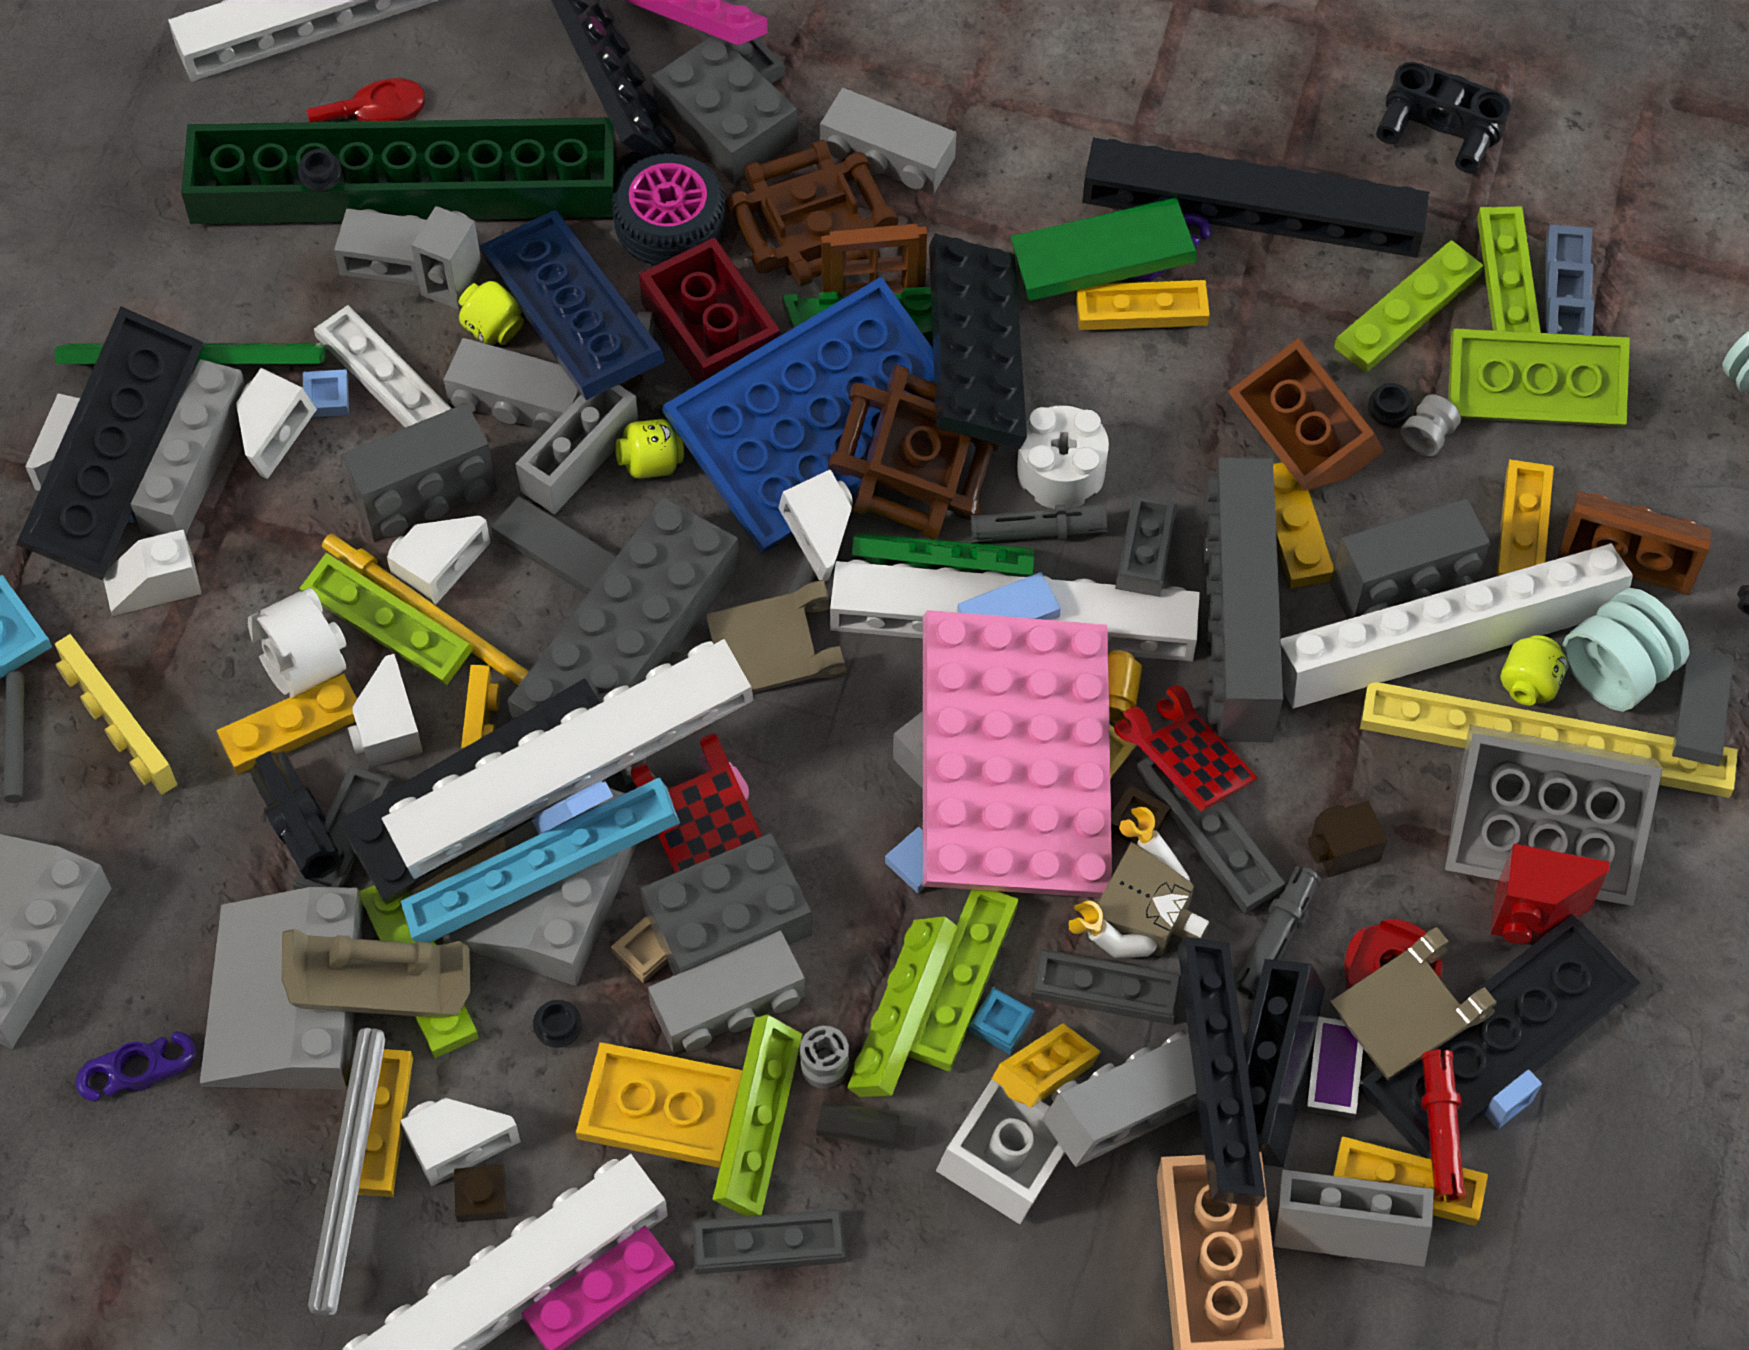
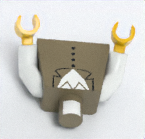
[1068,807,1210,959]

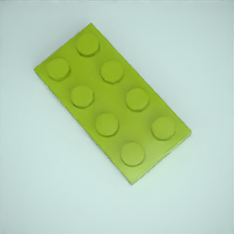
[1448,329,1630,427]

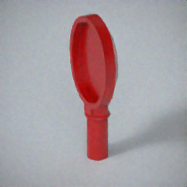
[306,78,425,122]

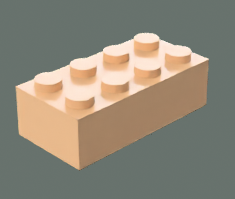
[1156,1152,1284,1350]

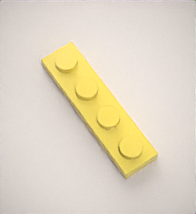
[55,634,177,795]

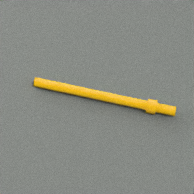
[322,533,529,685]

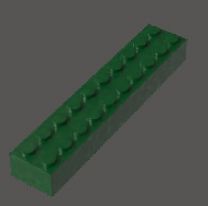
[181,117,617,224]

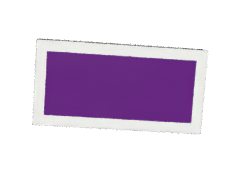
[1305,1017,1363,1120]

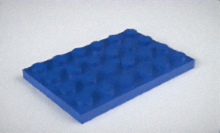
[662,277,936,554]

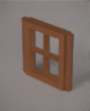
[821,224,927,297]

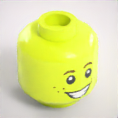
[458,281,524,345]
[615,419,684,479]
[1500,635,1568,706]

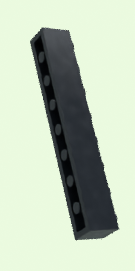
[1082,138,1430,258]

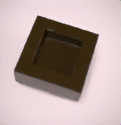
[1111,785,1171,844]
[454,1165,507,1222]

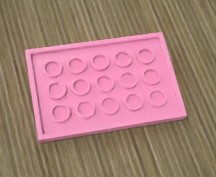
[923,610,1112,898]

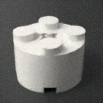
[1017,406,1109,509]
[248,588,346,698]

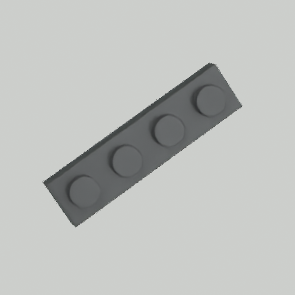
[1136,757,1286,915]

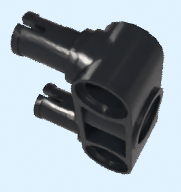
[1376,62,1511,174]

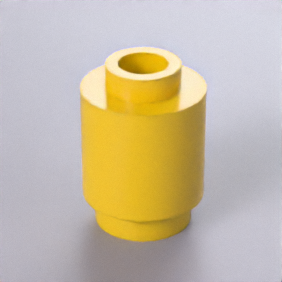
[1108,650,1142,722]

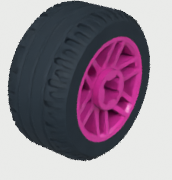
[612,153,726,266]

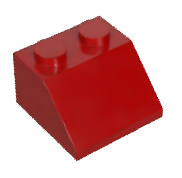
[1490,844,1610,944]

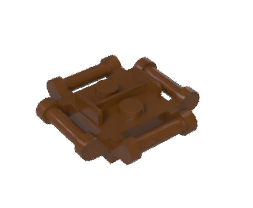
[725,139,899,287]
[828,364,999,540]

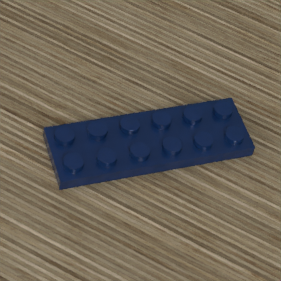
[479,209,665,400]

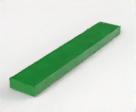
[54,343,326,364]

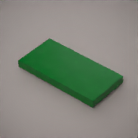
[1010,197,1197,301]

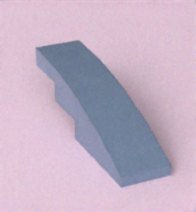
[1543,224,1594,336]

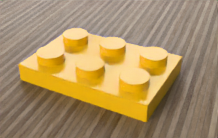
[576,1042,743,1168]

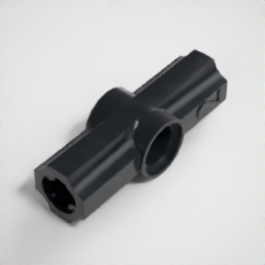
[249,751,341,879]

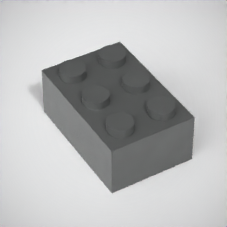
[652,36,798,184]
[341,403,497,542]
[1330,498,1490,619]
[640,833,812,975]

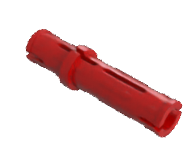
[1421,1050,1466,1202]

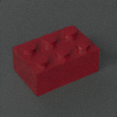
[639,237,780,385]

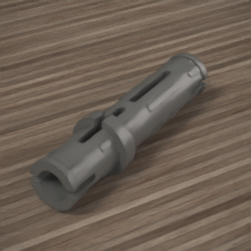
[971,504,1107,543]
[1235,866,1322,1001]

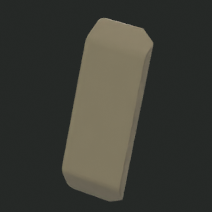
[282,929,470,1018]

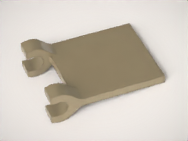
[706,580,847,693]
[1330,927,1497,1081]

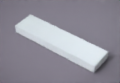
[314,305,452,428]

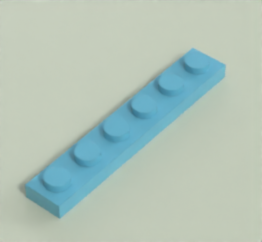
[401,777,680,942]

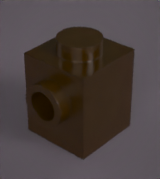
[1308,800,1387,877]

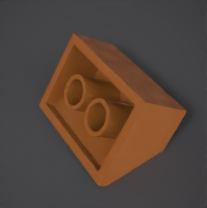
[1228,338,1385,491]
[1557,491,1711,595]

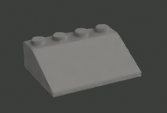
[1445,725,1663,906]
[443,788,637,986]
[0,834,112,1049]
[200,887,365,1090]

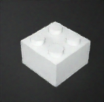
[936,1079,1065,1224]

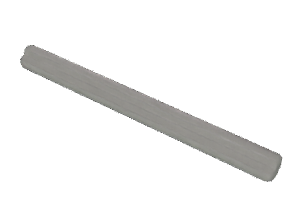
[308,1028,386,1316]

